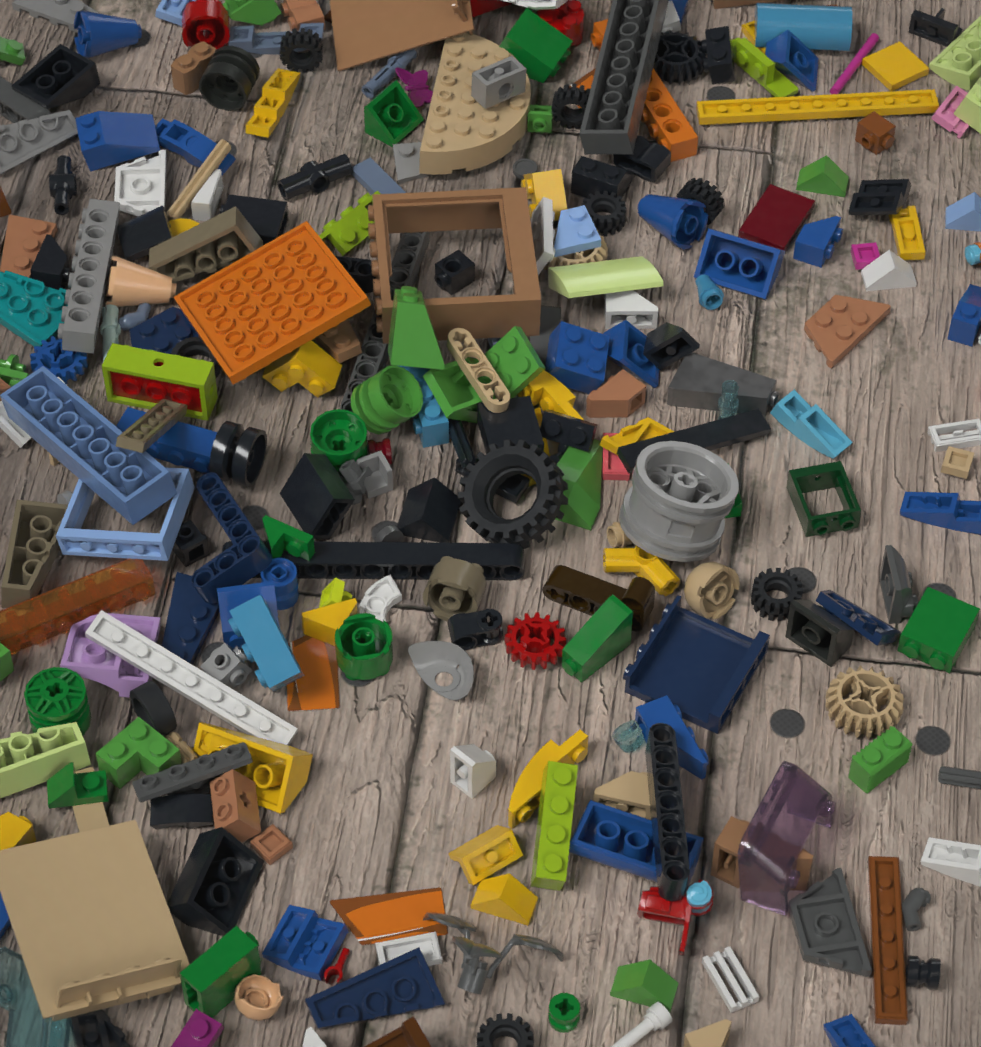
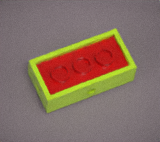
[102,343,218,421]

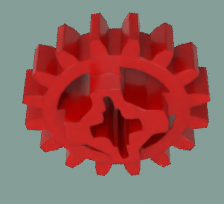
[505,612,566,670]

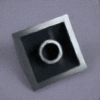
[397,477,462,543]

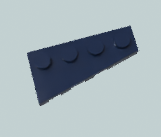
[162,572,220,665]
[305,947,445,1030]

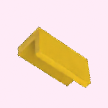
[448,825,523,885]

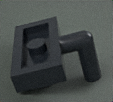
[540,409,597,465]

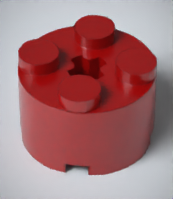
[182,0,230,50]
[537,0,584,50]

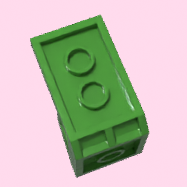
[423,326,546,423]

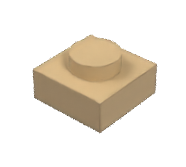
[941,446,974,479]

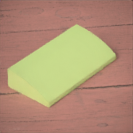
[929,16,981,91]
[548,256,663,298]

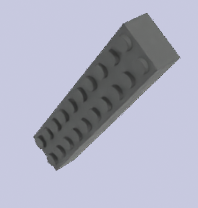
[579,0,669,154]

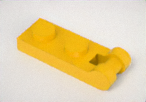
[889,205,926,260]

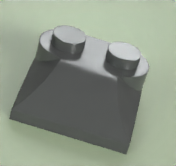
[879,545,918,624]

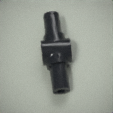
[49,155,77,215]

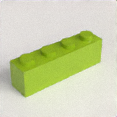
[530,761,578,891]

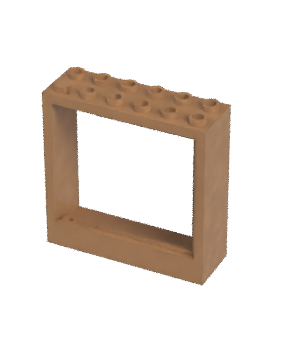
[368,187,541,344]

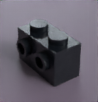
[702,26,736,85]

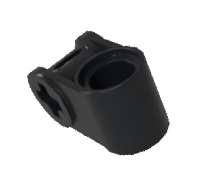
[447,609,503,651]

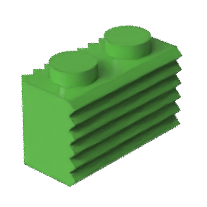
[848,726,912,793]

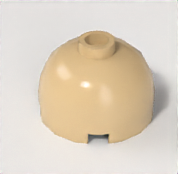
[684,562,740,619]

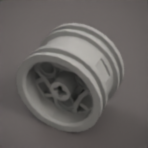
[619,441,739,562]

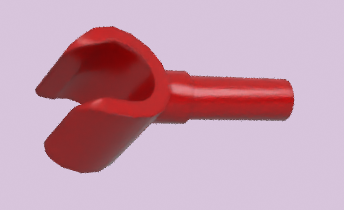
[324,948,350,985]

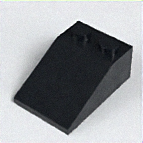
[11,44,100,109]

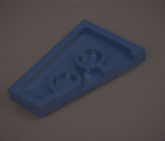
[816,590,901,646]

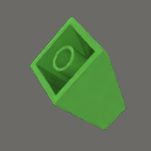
[388,286,445,370]

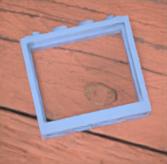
[56,467,195,561]

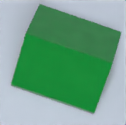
[364,80,424,147]

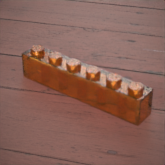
[0,558,156,655]

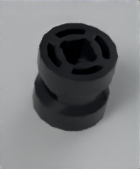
[905,955,941,990]

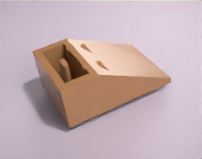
[710,816,814,891]

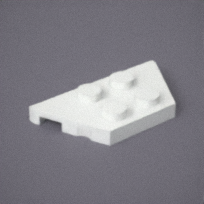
[114,149,167,216]

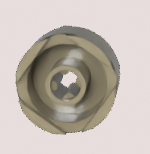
[423,556,486,622]

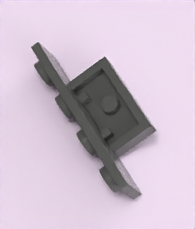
[132,742,253,802]

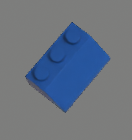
[694,228,785,299]

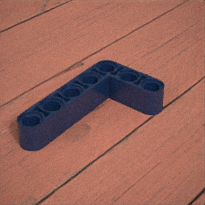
[190,472,272,604]

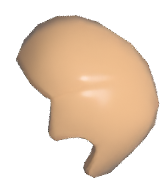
[234,974,284,1021]

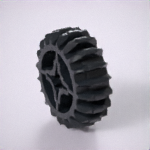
[653,30,707,85]

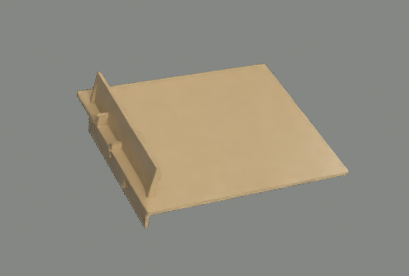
[0,820,190,1022]

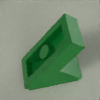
[262,515,315,561]
[47,762,109,809]

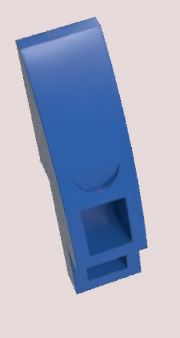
[156,118,236,175]

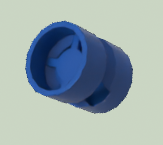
[260,558,299,610]

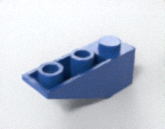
[635,695,709,780]

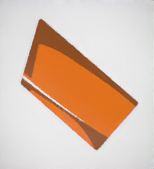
[287,635,340,711]
[330,887,448,945]

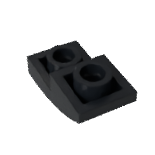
[150,794,214,830]

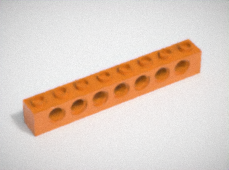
[591,19,698,162]

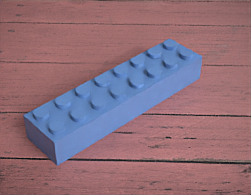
[0,366,177,525]

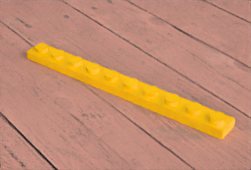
[696,89,939,125]

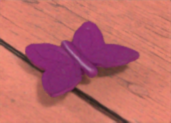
[395,67,433,108]

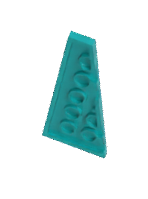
[0,270,68,347]

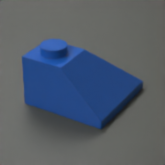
[765,30,818,92]
[603,320,659,388]

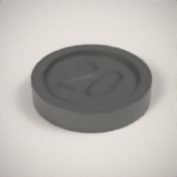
[513,158,537,179]

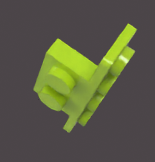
[732,37,799,97]
[316,190,381,256]

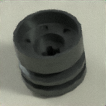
[199,46,260,111]

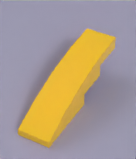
[245,68,300,138]

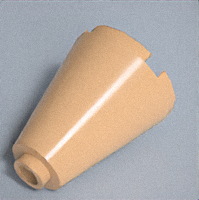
[105,256,177,307]

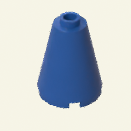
[74,11,142,58]
[638,194,708,249]

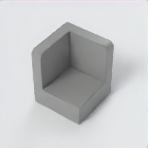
[356,451,393,499]

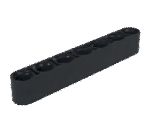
[645,723,690,902]

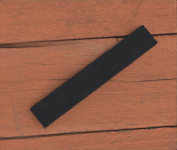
[617,409,771,474]

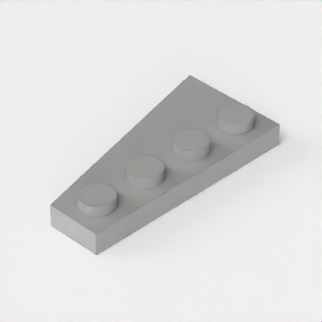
[12,0,99,33]
[0,110,78,175]
[393,142,431,184]

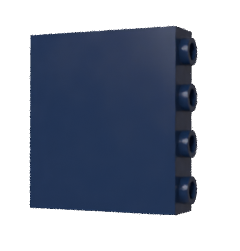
[623,595,770,734]

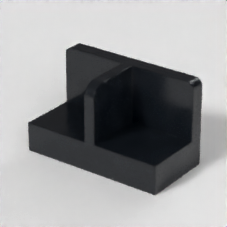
[908,8,962,47]

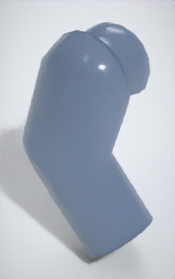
[118,303,151,331]

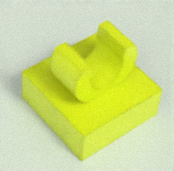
[319,578,353,608]

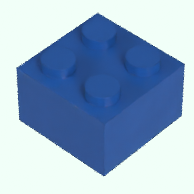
[545,321,610,394]

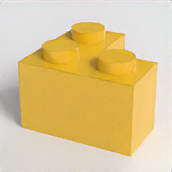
[521,169,567,221]
[262,340,342,398]

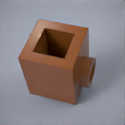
[855,111,896,155]

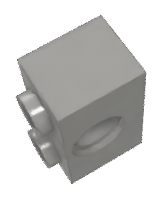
[471,56,526,109]

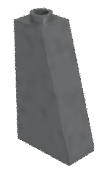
[667,352,779,416]

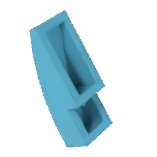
[770,389,853,459]

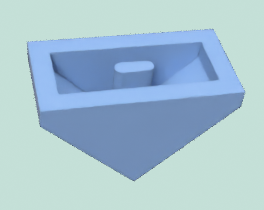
[945,192,981,232]

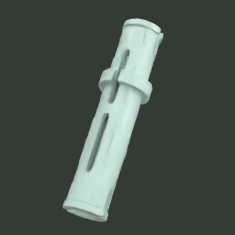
[100,304,121,362]

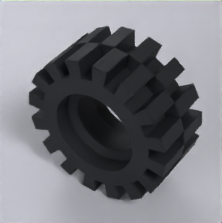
[280,28,323,73]
[551,83,590,129]
[676,178,724,225]
[581,191,626,237]
[751,568,803,621]
[477,1013,534,1047]

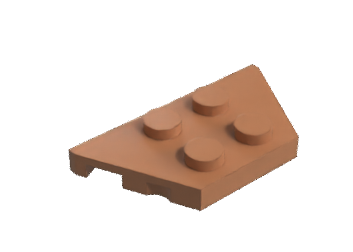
[804,295,891,369]

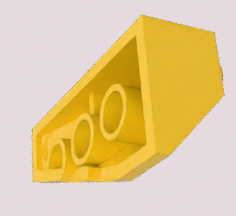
[193,722,313,814]

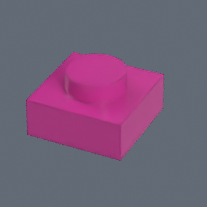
[850,243,880,270]

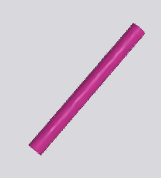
[830,33,879,94]

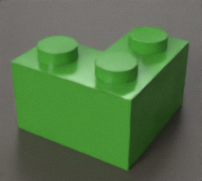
[96,717,182,789]

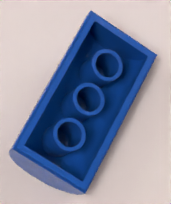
[569,800,704,890]

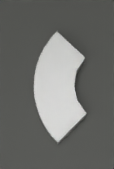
[357,574,402,622]

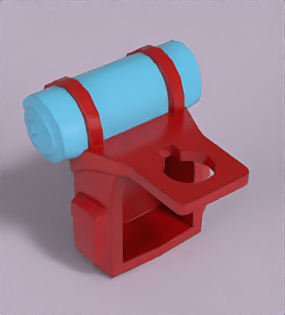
[637,879,713,956]

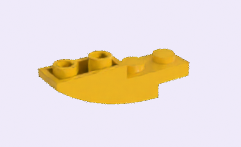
[517,370,584,420]
[508,730,588,829]

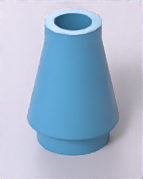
[695,274,724,310]

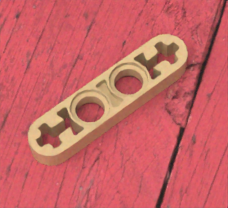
[447,328,510,413]

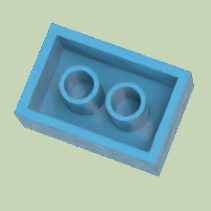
[228,595,304,692]

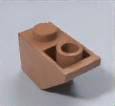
[586,369,646,418]

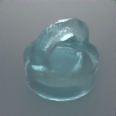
[612,720,644,753]

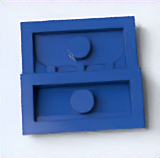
[262,905,348,981]

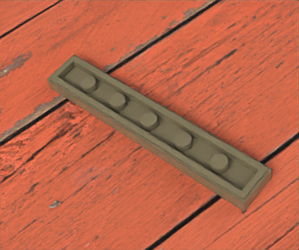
[116,399,188,453]

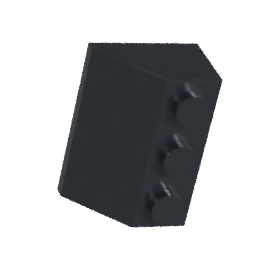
[167,827,264,936]

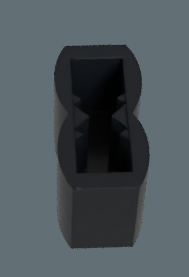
[613,135,671,182]

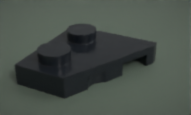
[69,1009,131,1047]

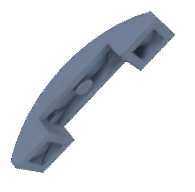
[228,23,324,55]

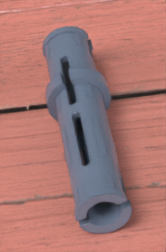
[362,49,417,99]

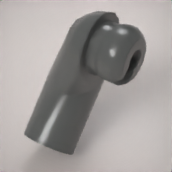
[901,887,931,931]

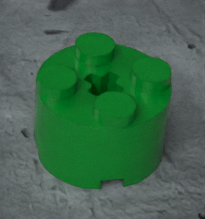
[335,613,393,681]

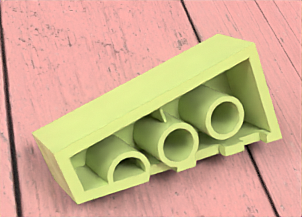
[0,722,91,798]

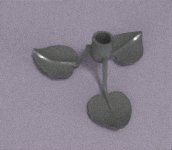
[423,912,564,994]

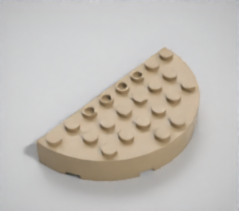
[419,32,531,175]

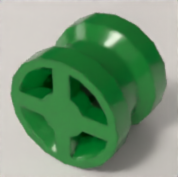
[548,993,580,1033]

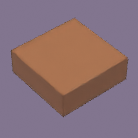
[250,824,293,865]

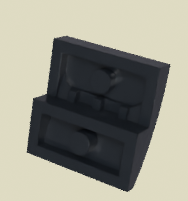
[848,179,911,215]
[117,205,173,262]

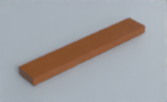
[867,856,908,1025]

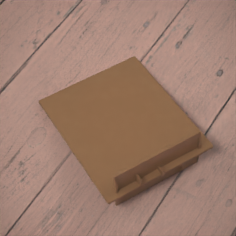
[330,0,474,71]

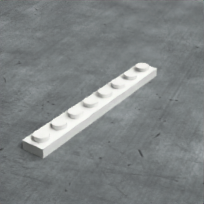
[85,610,298,745]

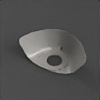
[408,641,474,701]

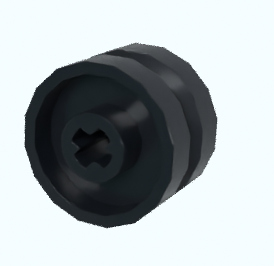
[209,421,267,487]

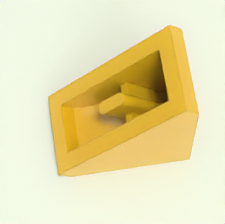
[301,598,357,646]
[471,873,538,926]

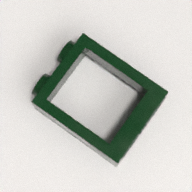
[786,461,861,537]

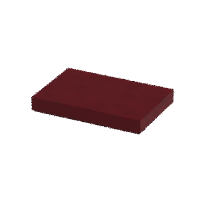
[738,184,815,251]

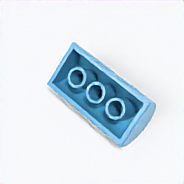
[755,3,852,51]

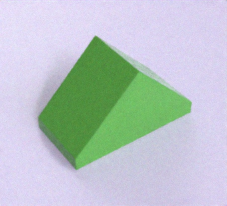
[796,155,849,197]
[610,959,678,1012]

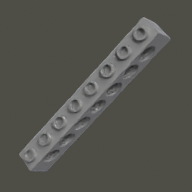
[58,199,120,354]

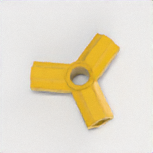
[603,546,680,597]

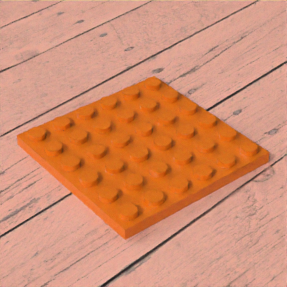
[173,221,371,385]

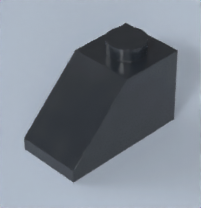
[30,234,73,290]
[643,322,700,370]

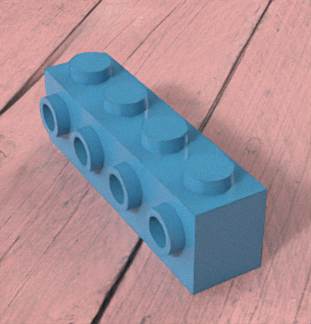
[400,366,449,448]

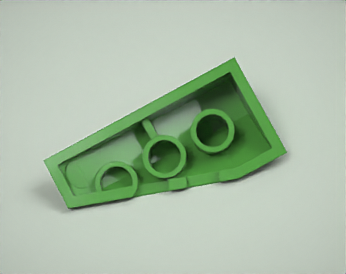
[223,0,281,26]
[555,439,603,531]

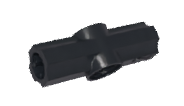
[277,154,353,200]

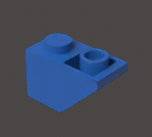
[793,216,843,268]

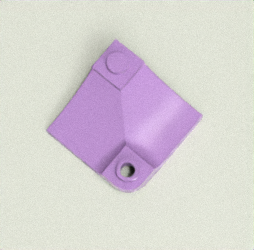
[60,613,160,697]

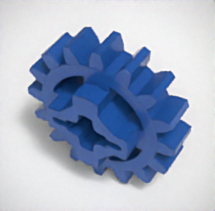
[30,336,88,385]

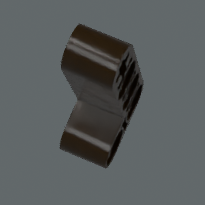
[542,565,655,632]

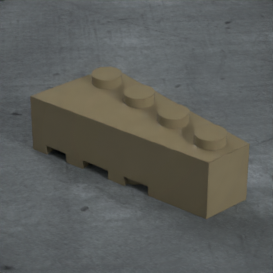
[149,206,263,283]
[1,499,68,610]

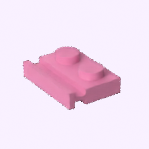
[931,85,969,139]

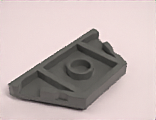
[788,868,872,977]

